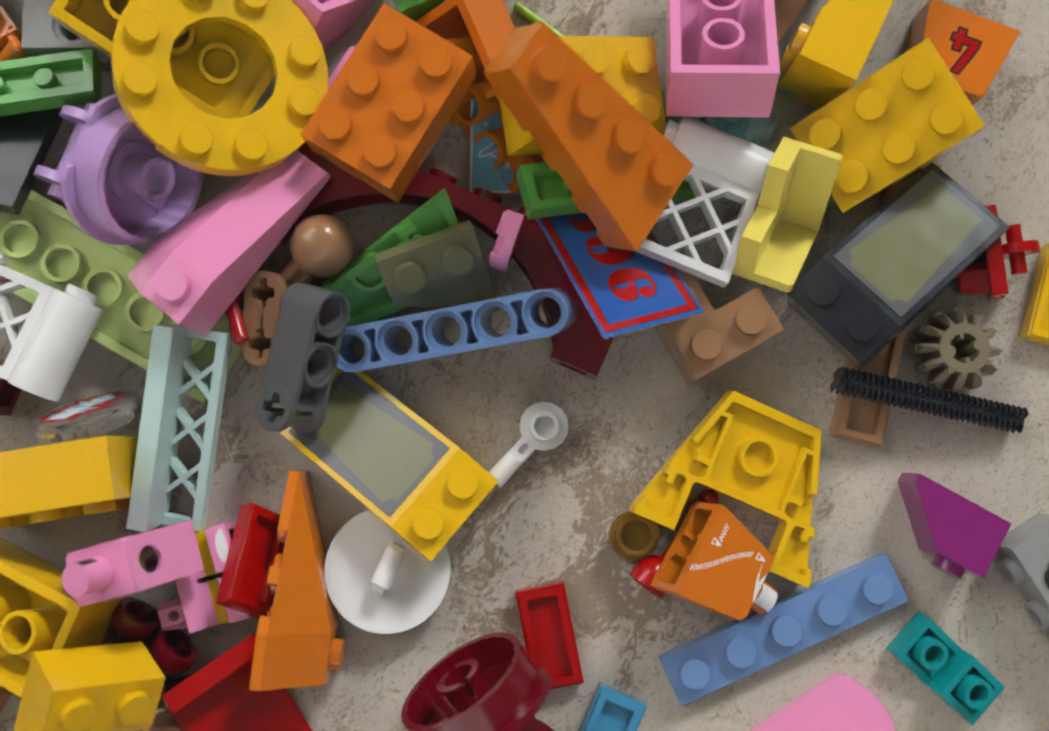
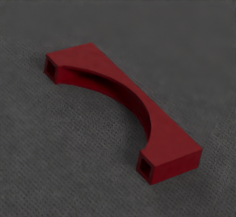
[280,142,614,380]

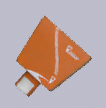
[650,501,778,621]

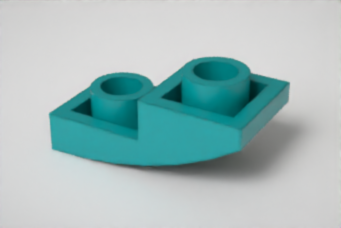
[886,611,1005,725]

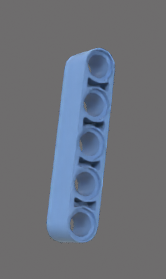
[337,288,577,372]

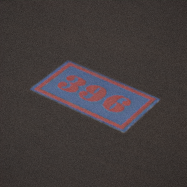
[536,213,704,339]

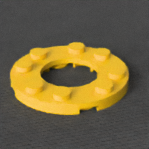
[111,0,329,176]

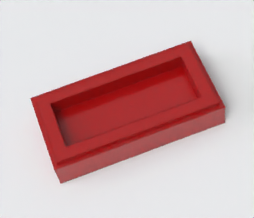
[215,502,285,619]
[515,581,584,690]

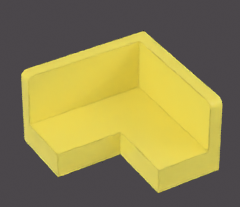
[732,137,843,293]

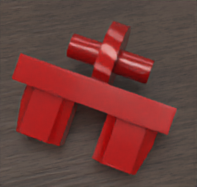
[957,204,1040,300]

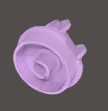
[33,94,204,245]

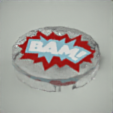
[30,390,141,444]

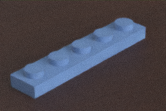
[658,553,909,706]

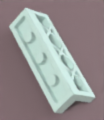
[126,323,232,532]

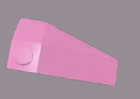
[128,151,331,336]

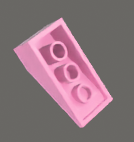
[666,0,780,118]

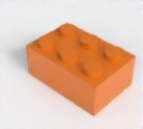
[300,3,476,203]

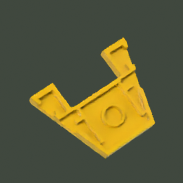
[628,391,822,588]

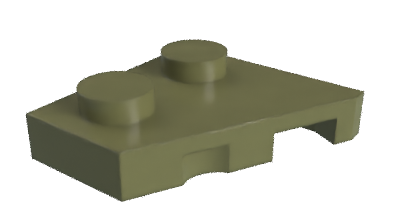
[374,220,501,312]

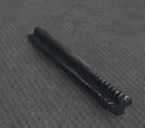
[830,366,1029,433]

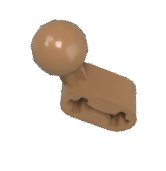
[241,214,354,367]

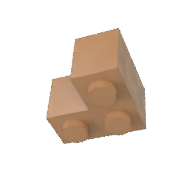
[654,271,784,384]

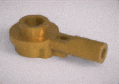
[609,488,699,561]

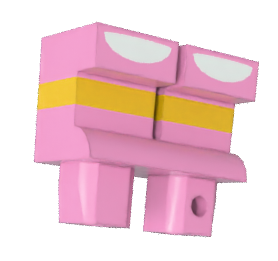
[144,520,252,634]

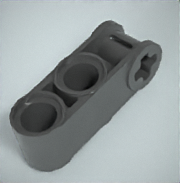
[256,283,350,433]

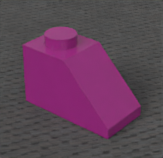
[898,473,1012,579]

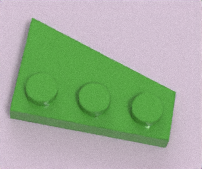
[322,188,459,327]

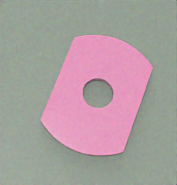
[750,672,896,731]

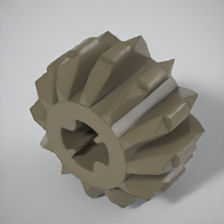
[908,308,1003,393]

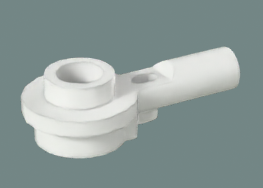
[489,401,569,487]

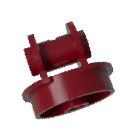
[401,632,554,731]

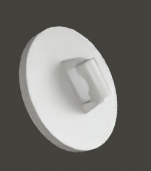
[324,510,451,634]

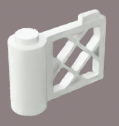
[637,117,775,288]
[0,253,104,402]

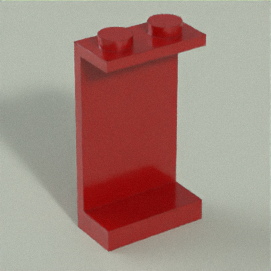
[160,632,313,731]

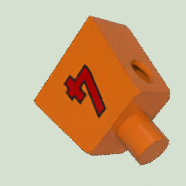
[906,0,1020,105]

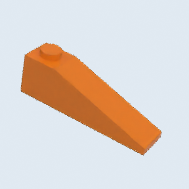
[415,0,543,196]
[249,470,346,691]

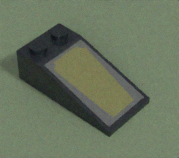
[786,162,1010,371]

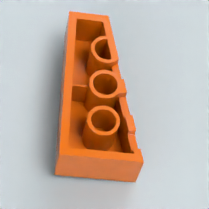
[483,22,694,252]

